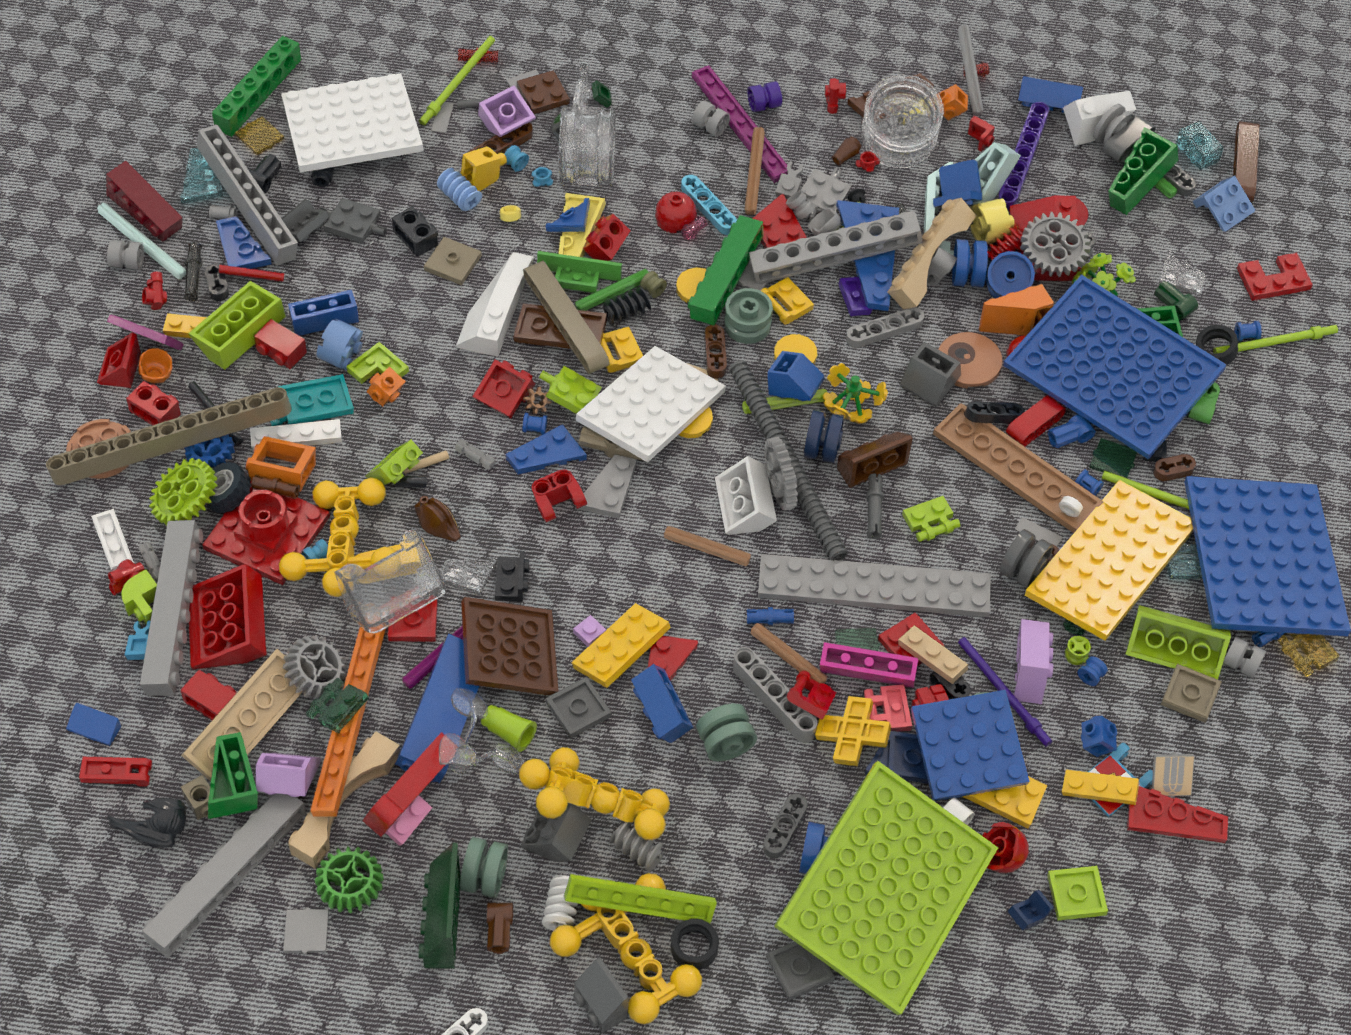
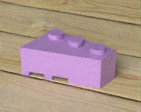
[1014,619,1053,704]

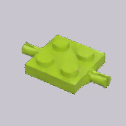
[539,366,602,414]

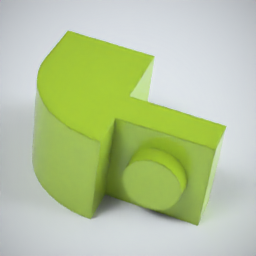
[122,569,157,625]

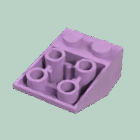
[256,753,321,797]

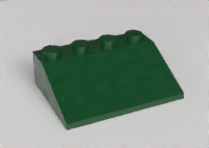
[419,843,461,969]

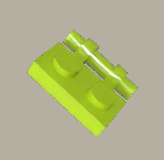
[902,496,961,542]

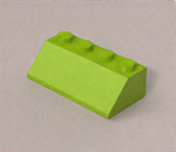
[189,281,286,370]
[1125,605,1231,680]

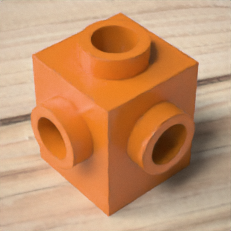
[935,84,968,120]
[367,367,406,407]

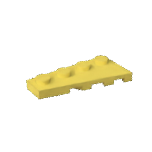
[559,193,606,257]

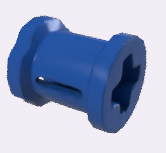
[1234,321,1262,342]
[522,413,547,435]
[1075,469,1104,496]

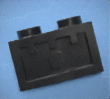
[495,551,529,602]

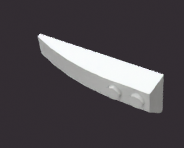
[456,252,534,357]

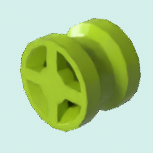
[1065,636,1091,665]

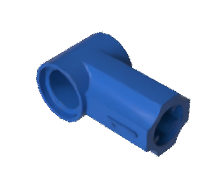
[1047,414,1096,448]

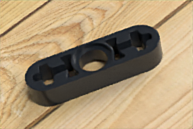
[964,401,1025,424]

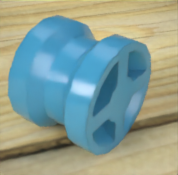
[504,145,529,172]

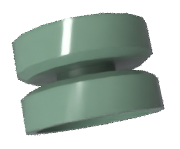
[724,288,773,344]
[696,703,757,761]
[460,837,508,898]

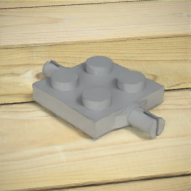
[801,167,851,221]

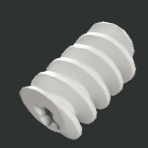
[542,875,578,931]

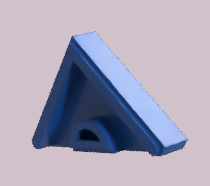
[545,198,590,232]

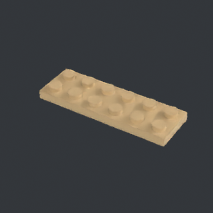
[181,649,303,781]

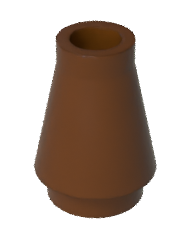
[832,136,862,166]

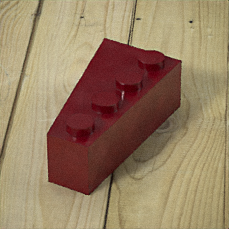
[106,160,183,242]

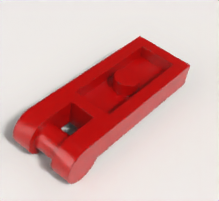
[79,756,152,787]

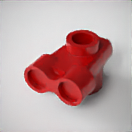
[824,78,846,114]
[142,272,167,310]
[108,559,145,595]

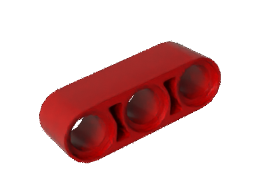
[1006,395,1066,447]

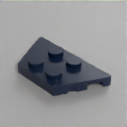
[864,731,929,784]

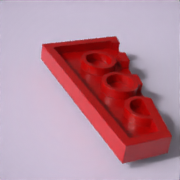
[1127,786,1228,843]

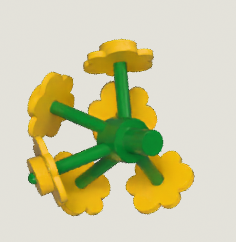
[823,363,888,424]

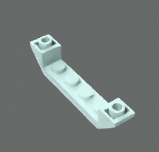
[924,162,954,256]

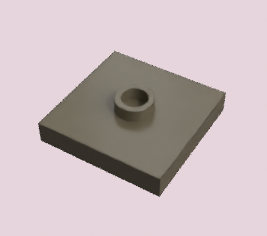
[424,237,482,285]
[1161,664,1222,723]

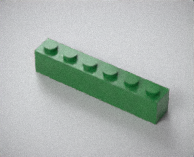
[688,215,764,325]

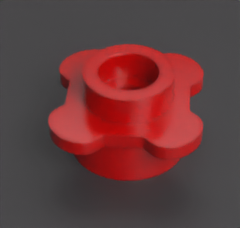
[856,151,880,172]

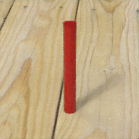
[219,265,284,282]

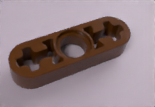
[704,324,727,379]

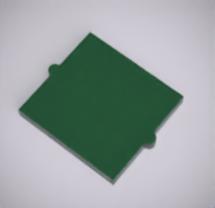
[1089,438,1137,478]
[835,628,880,651]

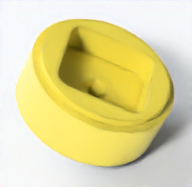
[500,205,521,222]

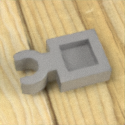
[775,161,803,198]

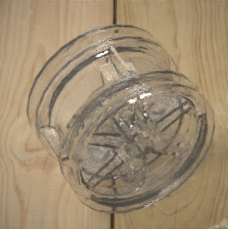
[861,74,944,168]
[559,105,616,187]

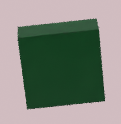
[591,80,612,108]

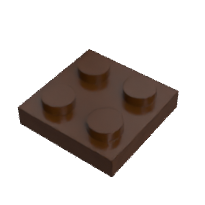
[517,70,570,114]

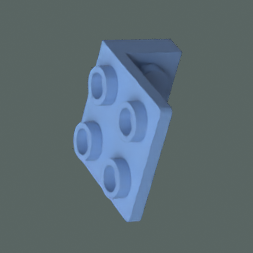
[1192,176,1255,232]

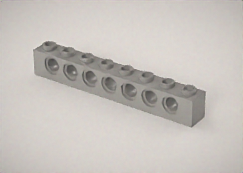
[749,211,922,284]

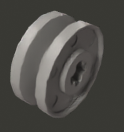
[1093,104,1135,145]

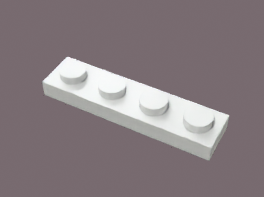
[250,419,342,452]

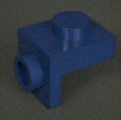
[1007,889,1053,931]

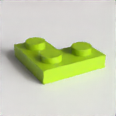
[346,342,409,384]

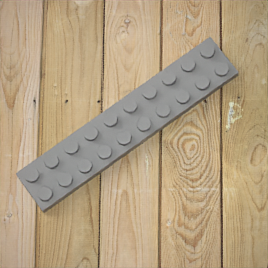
[758,554,991,617]

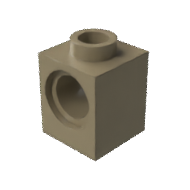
[181,775,210,820]

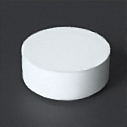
[1059,496,1083,517]

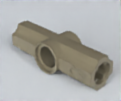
[579,426,644,461]

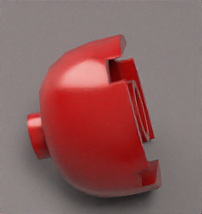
[655,191,696,233]
[982,822,1029,874]

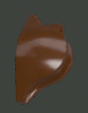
[414,496,461,542]

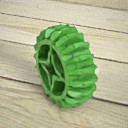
[315,846,384,914]

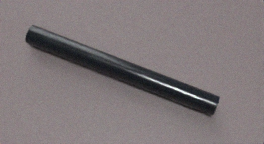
[188,381,243,446]

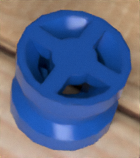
[1077,656,1108,686]

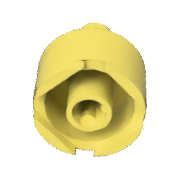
[970,198,1014,245]

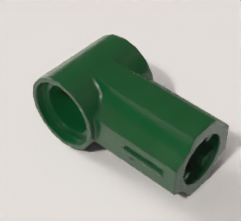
[1154,281,1198,321]

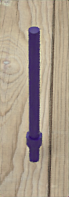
[958,637,1052,747]

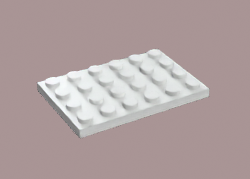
[576,346,726,462]

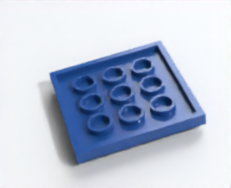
[911,690,1030,801]

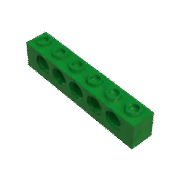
[212,36,301,137]

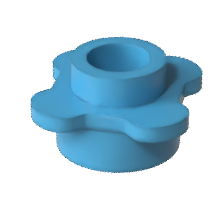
[532,167,553,187]

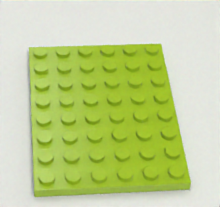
[774,761,998,1015]

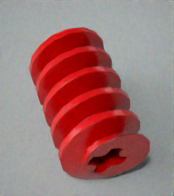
[988,223,1024,261]

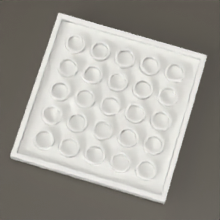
[281,74,424,173]

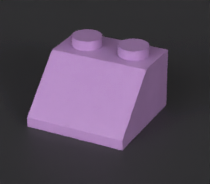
[478,86,536,137]

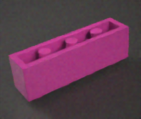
[820,642,918,688]

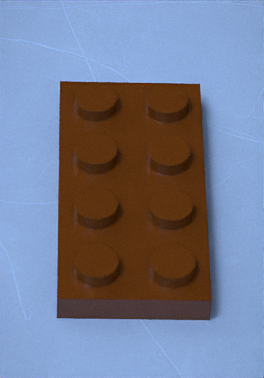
[513,303,608,349]

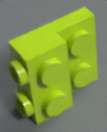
[365,439,423,485]

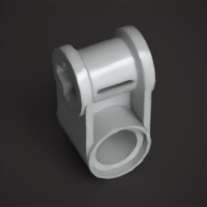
[927,247,957,285]

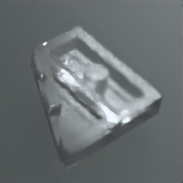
[573,63,592,120]
[1158,250,1206,295]

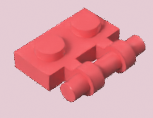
[864,684,912,732]

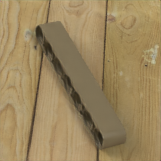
[523,261,610,374]

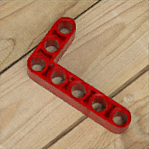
[362,732,460,837]

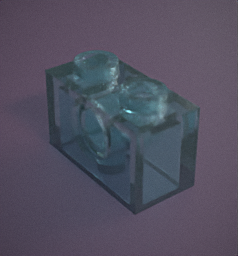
[1176,121,1224,170]

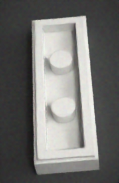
[91,509,134,571]

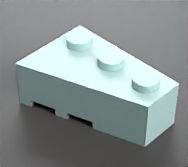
[973,142,1021,205]

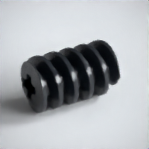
[603,287,651,326]

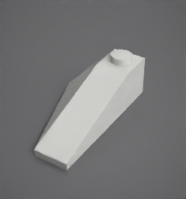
[1063,91,1136,146]

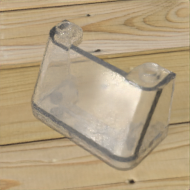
[334,528,446,633]

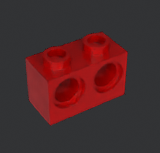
[582,214,631,261]
[126,381,181,425]

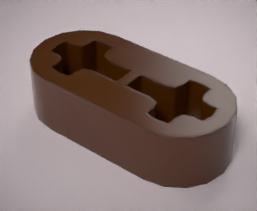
[1153,454,1196,481]

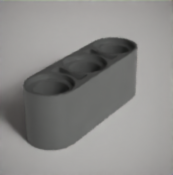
[1103,116,1156,163]

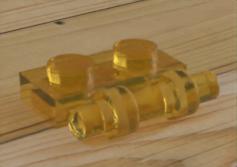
[1278,633,1339,677]

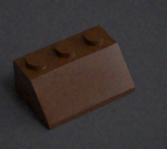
[837,432,913,488]

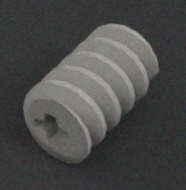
[609,822,664,872]

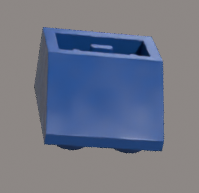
[767,351,825,401]

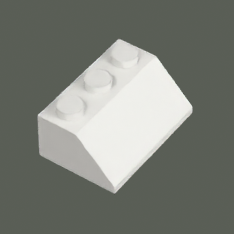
[715,456,777,535]

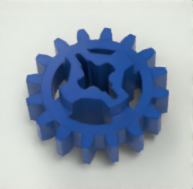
[184,434,235,467]

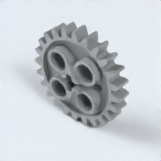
[1020,212,1091,277]
[764,437,798,510]

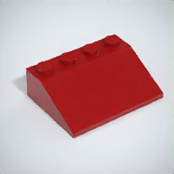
[1009,195,1081,281]
[189,563,266,670]

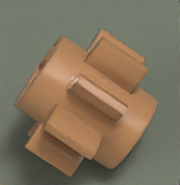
[523,386,551,415]

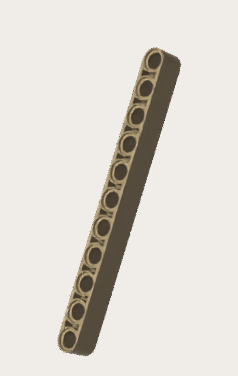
[46,387,292,485]

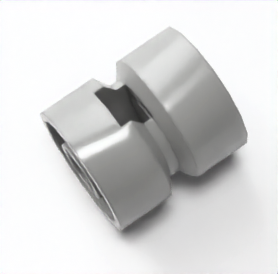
[692,100,730,137]
[107,239,144,270]
[1223,637,1266,678]

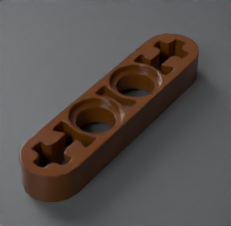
[467,122,533,154]

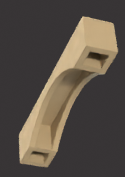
[888,198,976,310]
[288,732,400,869]

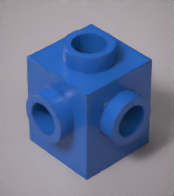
[1081,716,1117,757]

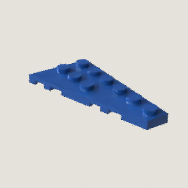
[836,200,899,311]

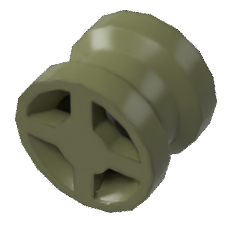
[640,271,667,298]

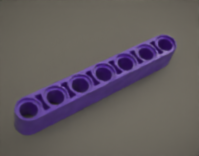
[998,102,1049,215]

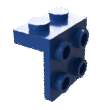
[933,160,982,208]

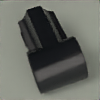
[249,154,282,194]

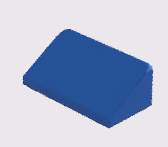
[66,703,121,746]

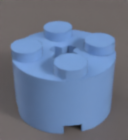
[317,319,363,371]

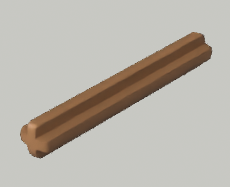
[664,526,751,566]
[751,623,827,684]

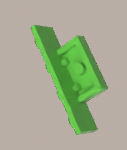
[537,251,622,293]

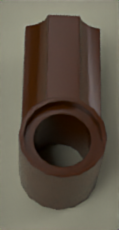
[487,902,513,954]

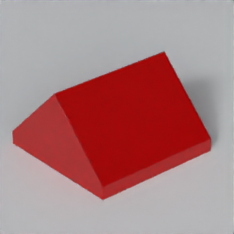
[97,332,141,388]

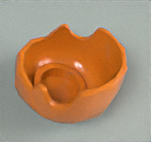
[138,348,173,384]

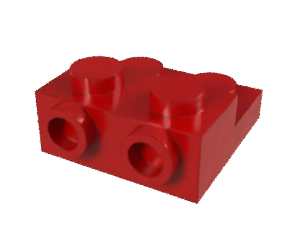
[472,359,535,418]

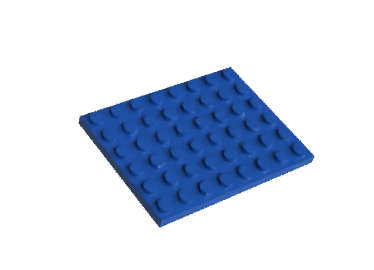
[1003,275,1227,459]
[1184,476,1351,636]

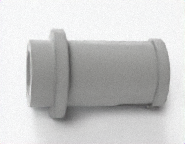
[209,205,238,219]

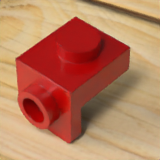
[968,116,995,152]

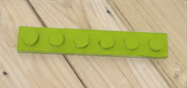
[564,874,717,923]

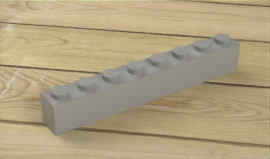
[197,125,298,266]
[140,520,203,696]
[142,793,306,958]

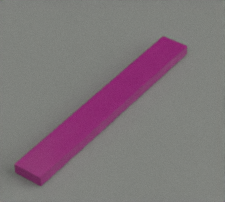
[691,65,788,183]

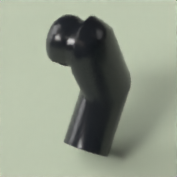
[395,472,427,488]

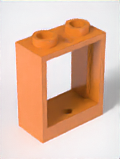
[246,436,316,492]

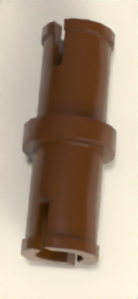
[251,475,300,499]

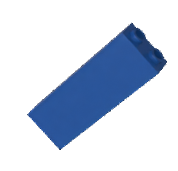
[395,634,479,783]

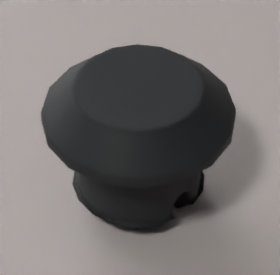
[848,188,866,203]

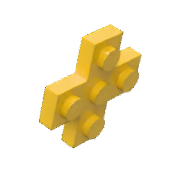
[815,696,891,766]

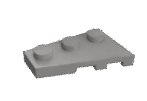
[579,455,637,518]

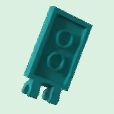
[270,374,354,426]

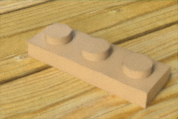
[898,626,968,684]

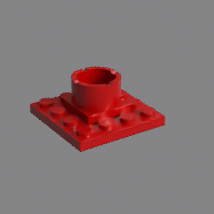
[202,481,330,585]

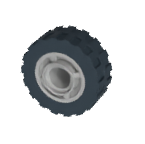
[206,462,252,514]

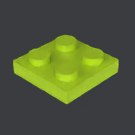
[1047,866,1108,921]

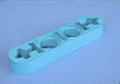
[681,175,737,235]

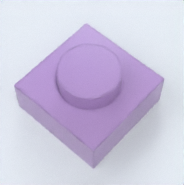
[573,615,606,647]

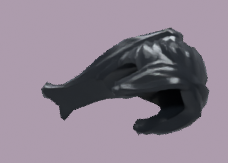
[107,798,187,848]

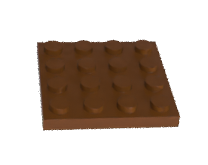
[461,597,559,696]

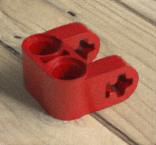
[531,469,587,523]

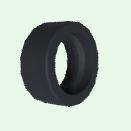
[1196,324,1238,365]
[671,919,719,970]

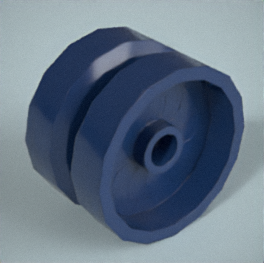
[804,409,844,464]

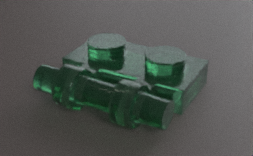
[306,678,369,733]

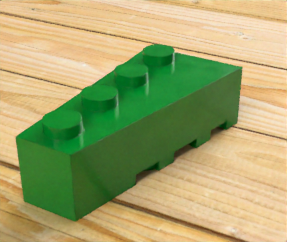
[1108,127,1178,215]

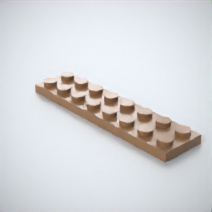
[933,403,1103,533]

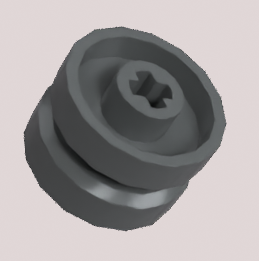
[999,529,1053,588]

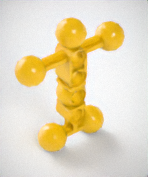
[279,477,400,597]
[519,747,670,840]
[549,873,702,1025]

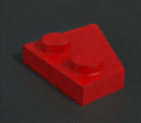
[648,636,698,681]

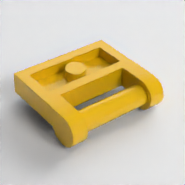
[760,277,814,325]
[601,326,643,373]

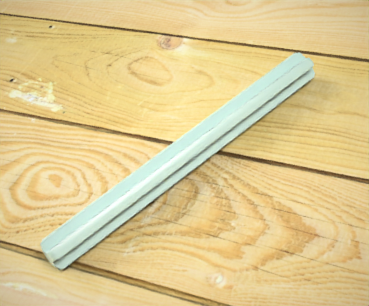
[97,203,187,279]

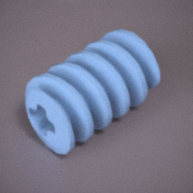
[437,167,482,211]

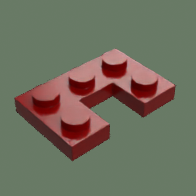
[1237,253,1313,301]

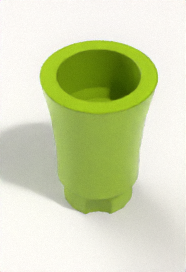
[481,705,537,752]

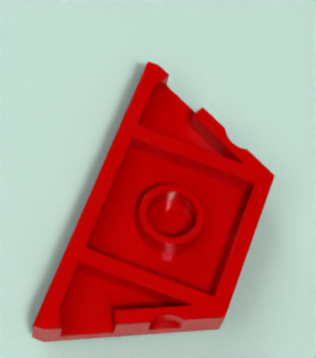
[752,194,814,257]

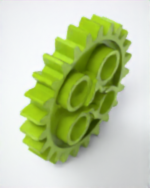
[149,458,218,526]

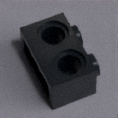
[392,206,438,257]

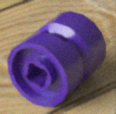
[747,81,782,112]

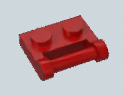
[787,671,837,720]

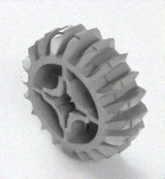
[282,635,347,700]

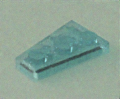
[180,148,223,204]

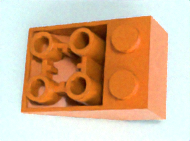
[979,284,1054,336]

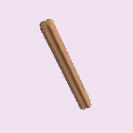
[745,127,765,215]

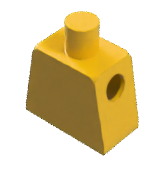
[461,147,507,191]

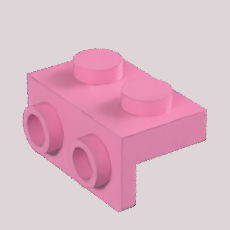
[386,795,432,846]

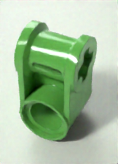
[1188,382,1220,424]

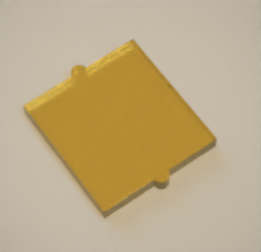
[235,116,284,155]

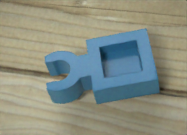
[125,621,151,660]

